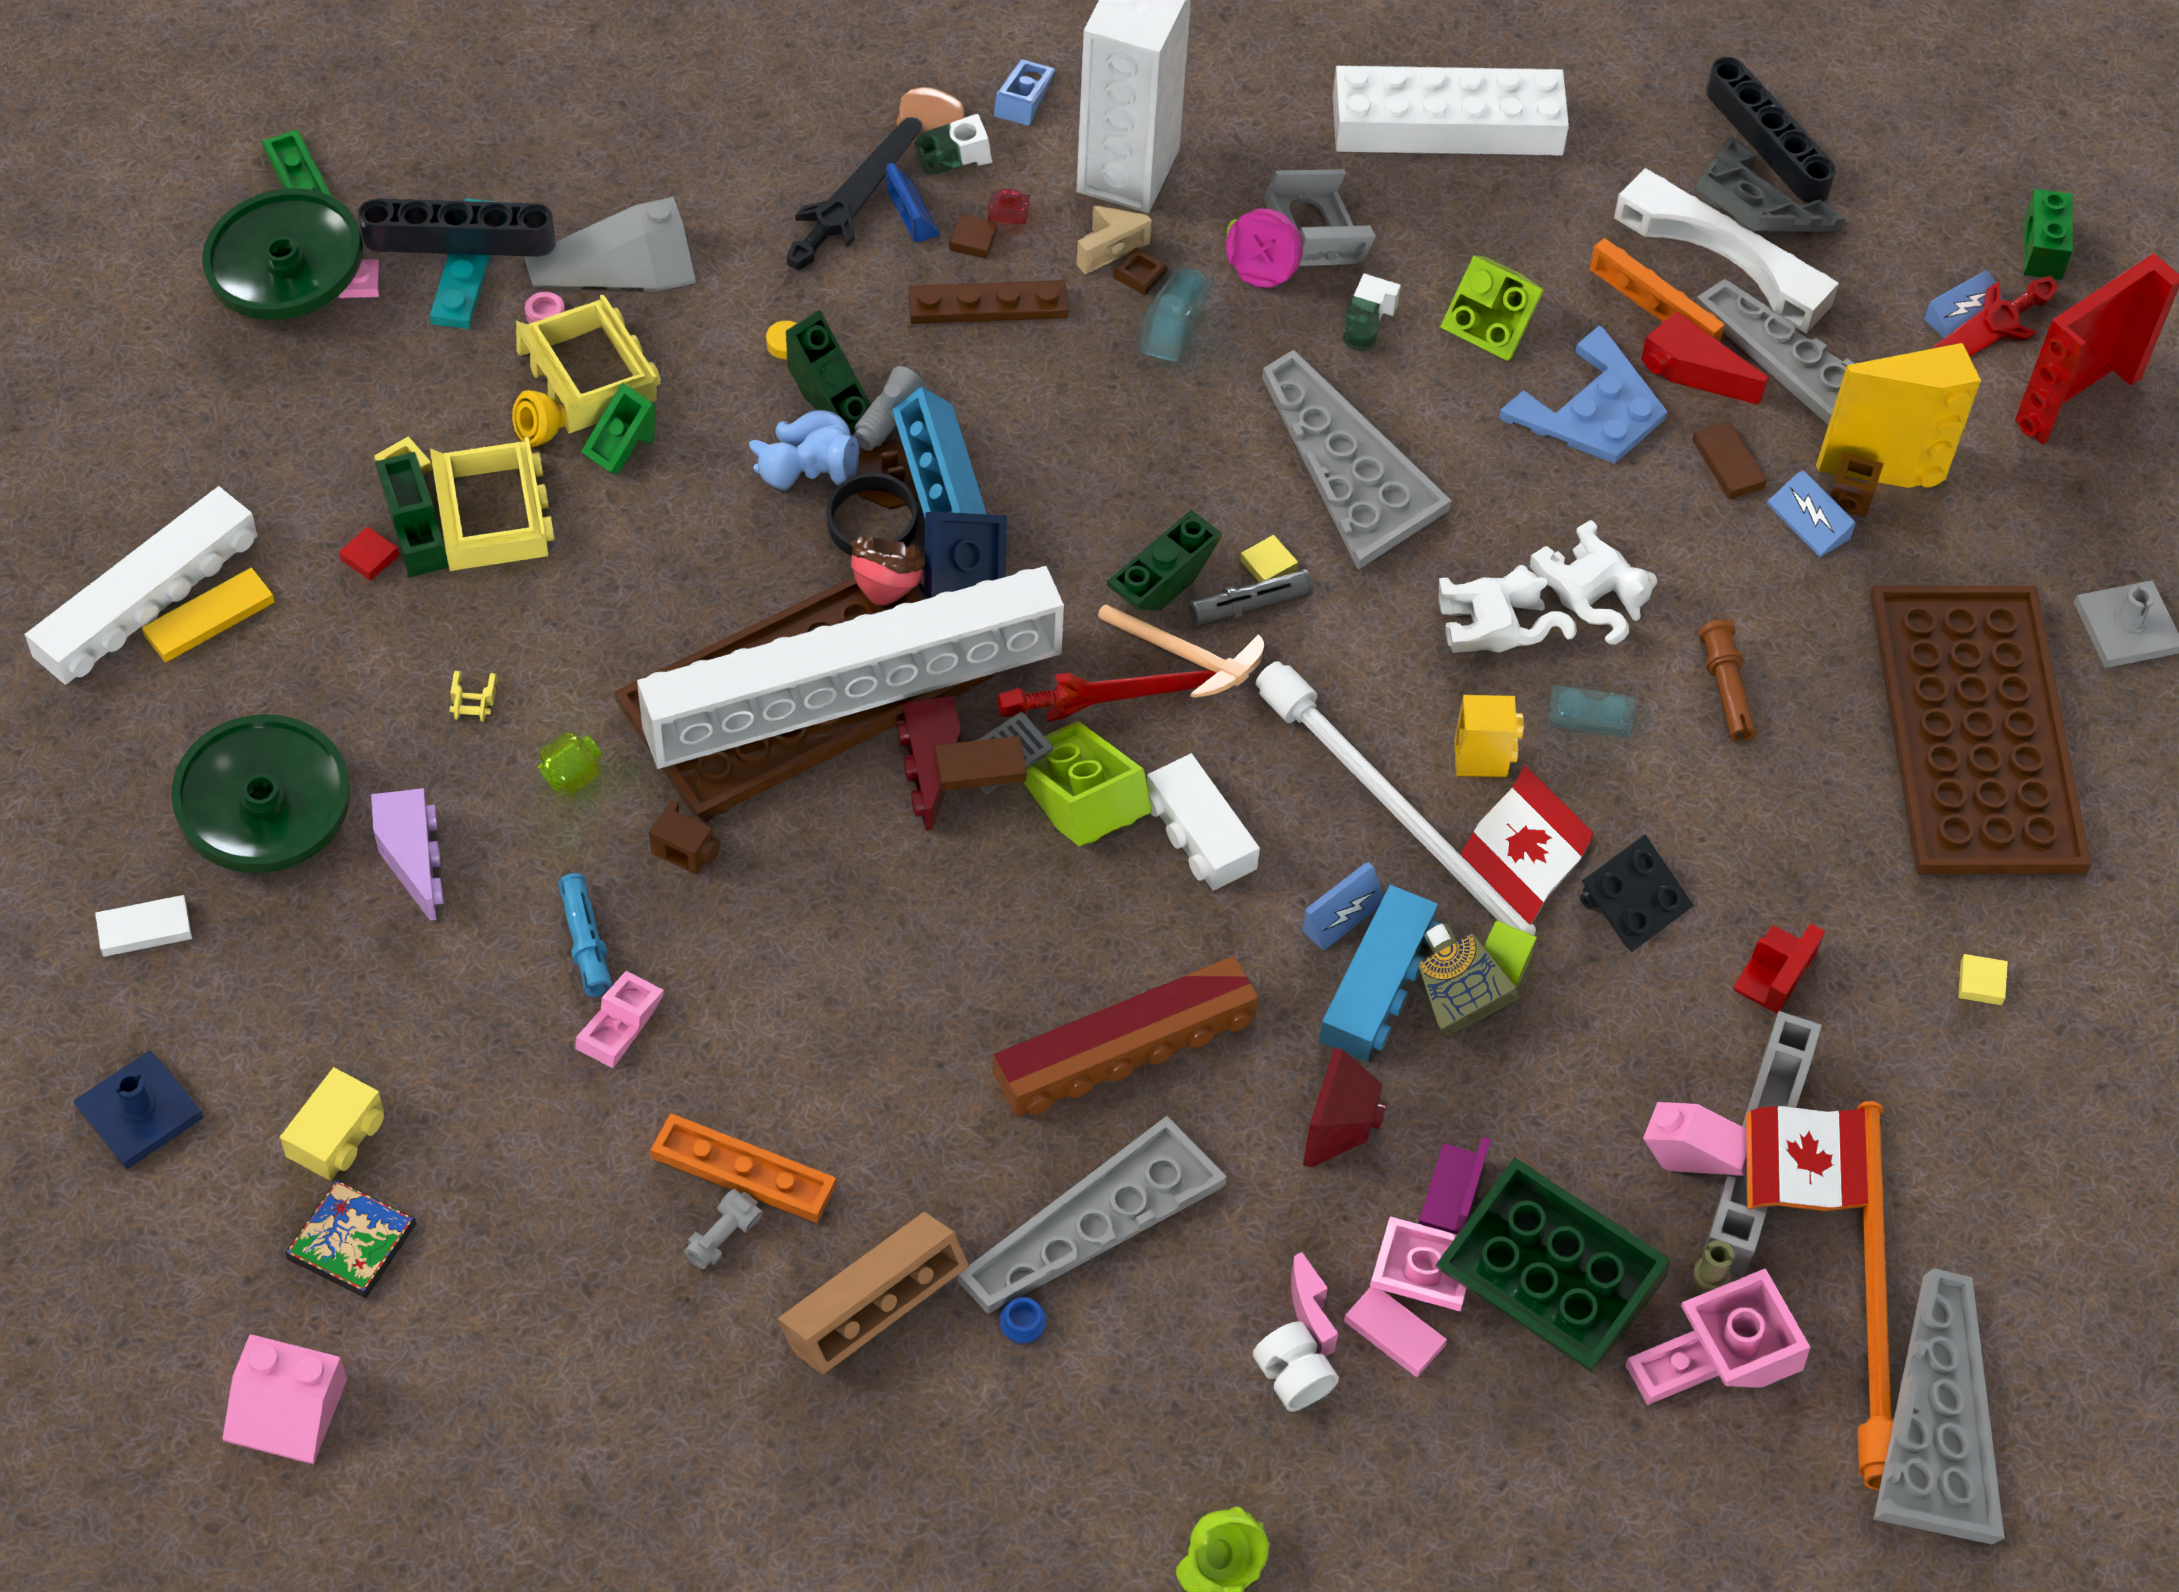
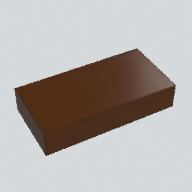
[1692,421,1767,499]
[934,736,1027,791]

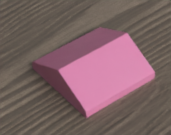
[1370,1217,1467,1311]

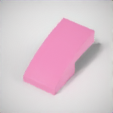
[575,971,664,1068]
[1291,1252,1338,1357]

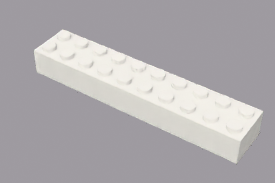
[637,566,1064,769]

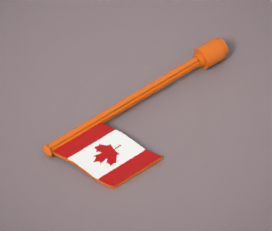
[1746,1101,1894,1491]

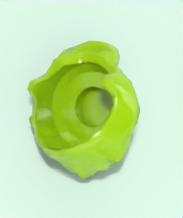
[1176,1506,1270,1592]

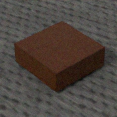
[949,214,998,259]
[1113,248,1168,296]

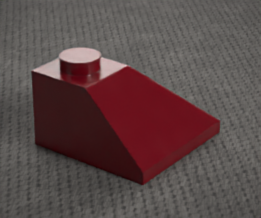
[1303,1047,1387,1167]

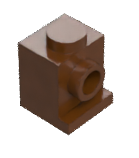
[1830,452,1884,517]
[649,800,721,875]

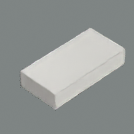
[95,895,192,957]

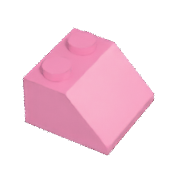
[1681,1268,1810,1388]
[222,1334,347,1465]

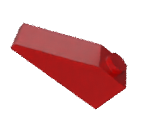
[1641,311,1769,405]

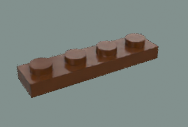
[909,280,1068,324]

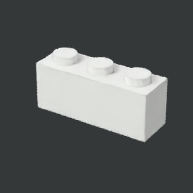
[1147,753,1260,891]

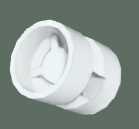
[1253,1322,1339,1412]

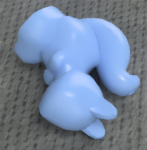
[749,410,859,491]

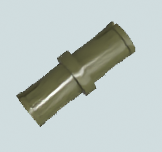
[1690,1240,1735,1298]

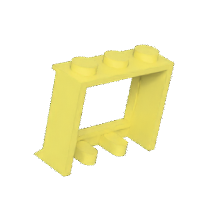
[516,294,660,434]
[430,437,555,571]

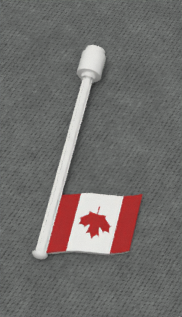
[1256,661,1593,936]

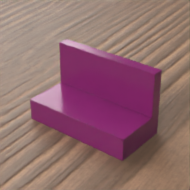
[1418,1136,1491,1235]

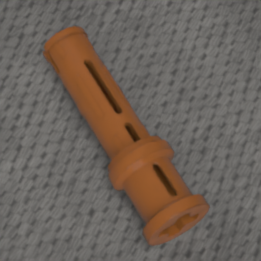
[1698,620,1757,742]

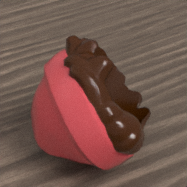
[851,536,926,606]

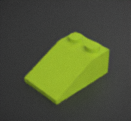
[1023,721,1152,847]

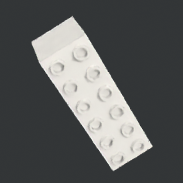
[1076,0,1191,214]

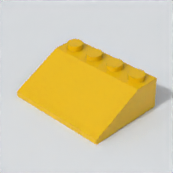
[1816,343,1981,488]

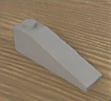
[524,197,696,292]

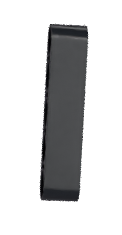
[1706,57,1836,203]
[358,198,556,257]

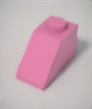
[1643,1102,1747,1176]

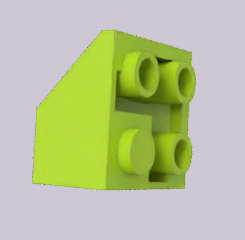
[1440,255,1544,361]

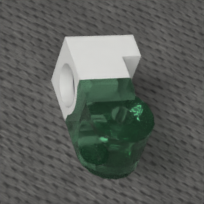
[914,114,992,175]
[1343,273,1401,351]

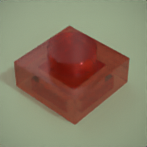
[987,189,1031,224]

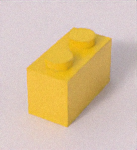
[1454,695,1524,777]

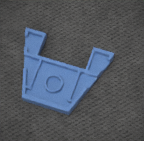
[1499,325,1667,464]

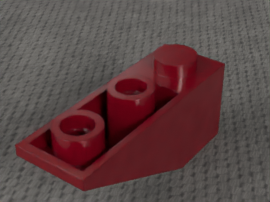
[896,696,961,830]

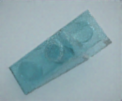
[1139,268,1213,362]

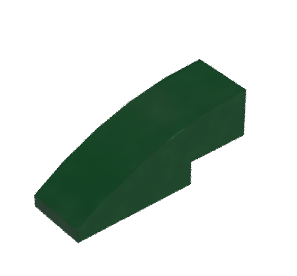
[375,452,449,577]

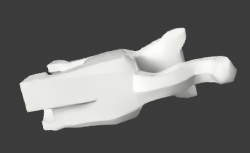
[1530,520,1657,645]
[1438,565,1577,653]

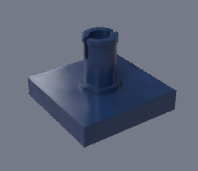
[924,512,1007,596]
[73,1050,204,1170]

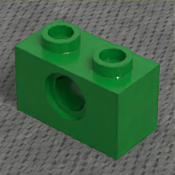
[2023,189,2073,280]

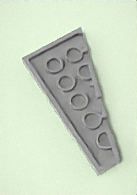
[1262,350,1452,570]
[1874,1268,2004,1545]

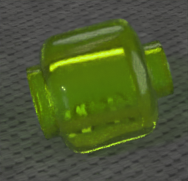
[536,731,603,794]

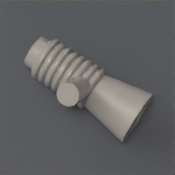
[853,366,926,451]

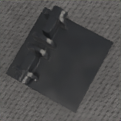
[1580,834,1694,952]

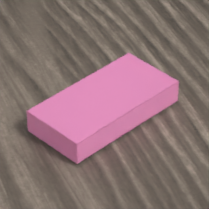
[1344,1287,1447,1377]

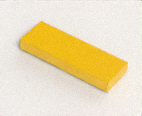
[141,568,275,663]

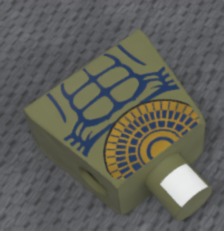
[1418,923,1522,1037]

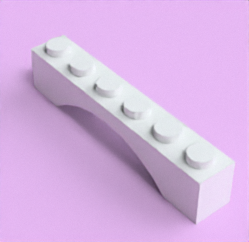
[1614,168,1839,334]

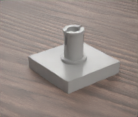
[2074,580,2179,668]

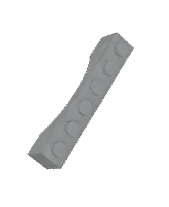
[1702,1011,1822,1276]

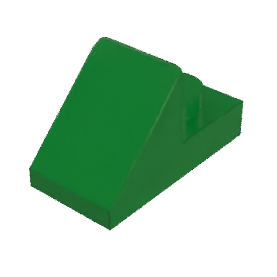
[581,383,656,474]

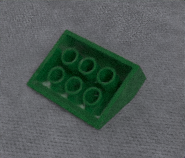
[1436,1157,1670,1372]

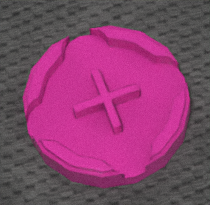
[1226,209,1303,288]

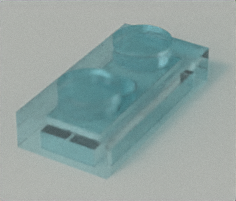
[1547,685,1636,738]

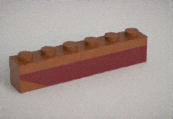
[993,956,1259,1117]

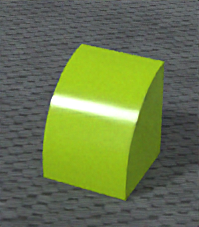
[1484,920,1537,989]

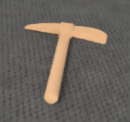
[1098,605,1264,697]

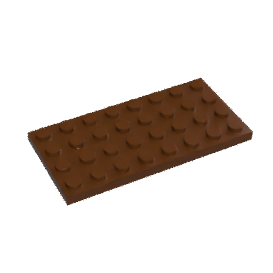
[615,572,993,820]
[1870,586,2091,874]

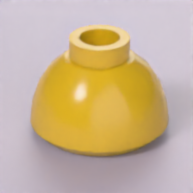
[512,390,565,447]

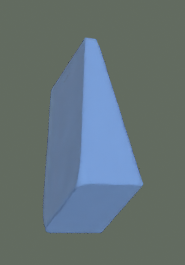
[994,59,1056,126]

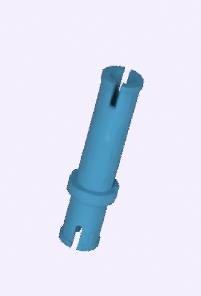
[558,873,613,997]

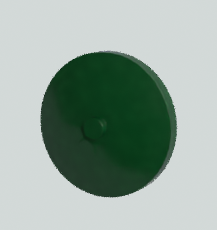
[202,188,363,320]
[172,714,350,873]

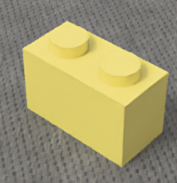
[280,1067,384,1181]

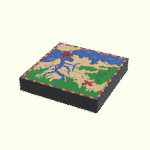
[285,1179,416,1298]

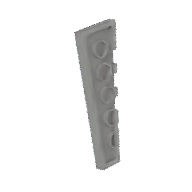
[958,1116,1227,1314]

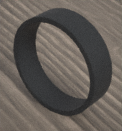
[827,473,918,556]

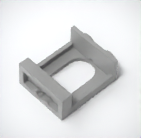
[1263,169,1376,266]

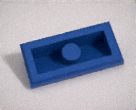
[886,163,941,243]

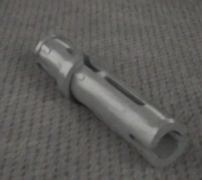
[1189,569,1313,627]

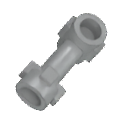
[684,1189,763,1269]

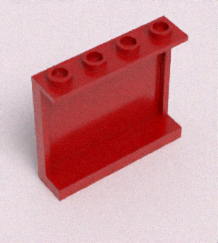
[2015,253,2179,445]

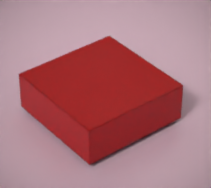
[339,526,399,581]

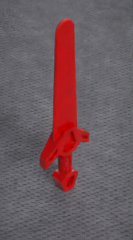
[1931,276,2059,357]
[996,670,1217,722]

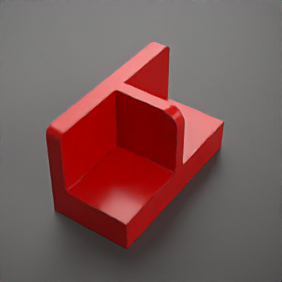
[1733,923,1826,1014]

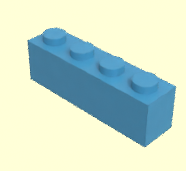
[892,387,987,517]
[1319,885,1441,1062]

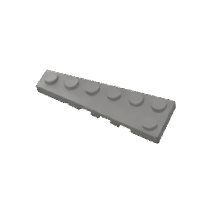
[1695,279,1855,425]

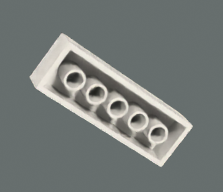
[1333,66,1569,155]

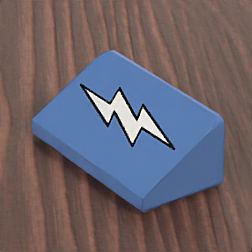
[1924,270,2004,338]
[1767,470,1855,557]
[1302,862,1384,950]

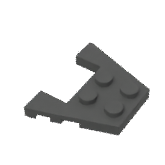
[1695,137,1846,232]

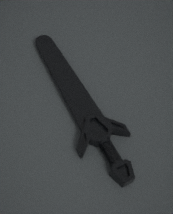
[786,117,922,271]

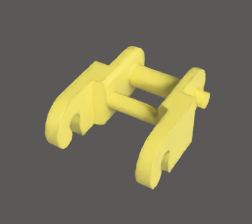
[450,671,498,722]

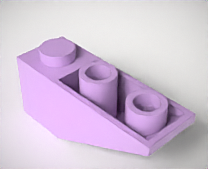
[371,788,444,921]

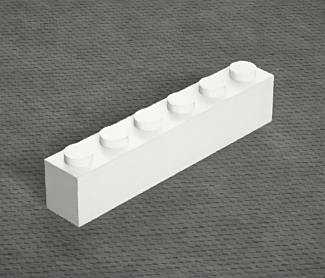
[25,486,258,685]

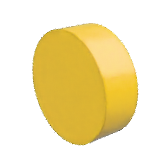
[766,321,797,359]

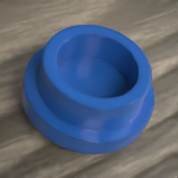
[1000,1297,1046,1344]

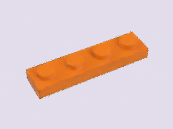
[1589,238,1725,342]
[650,1113,837,1224]

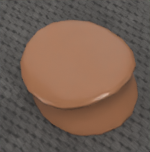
[897,87,965,146]

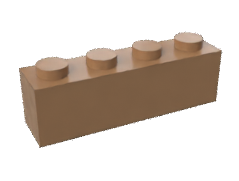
[777,1212,969,1375]

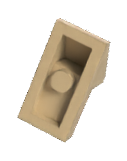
[1076,206,1152,275]

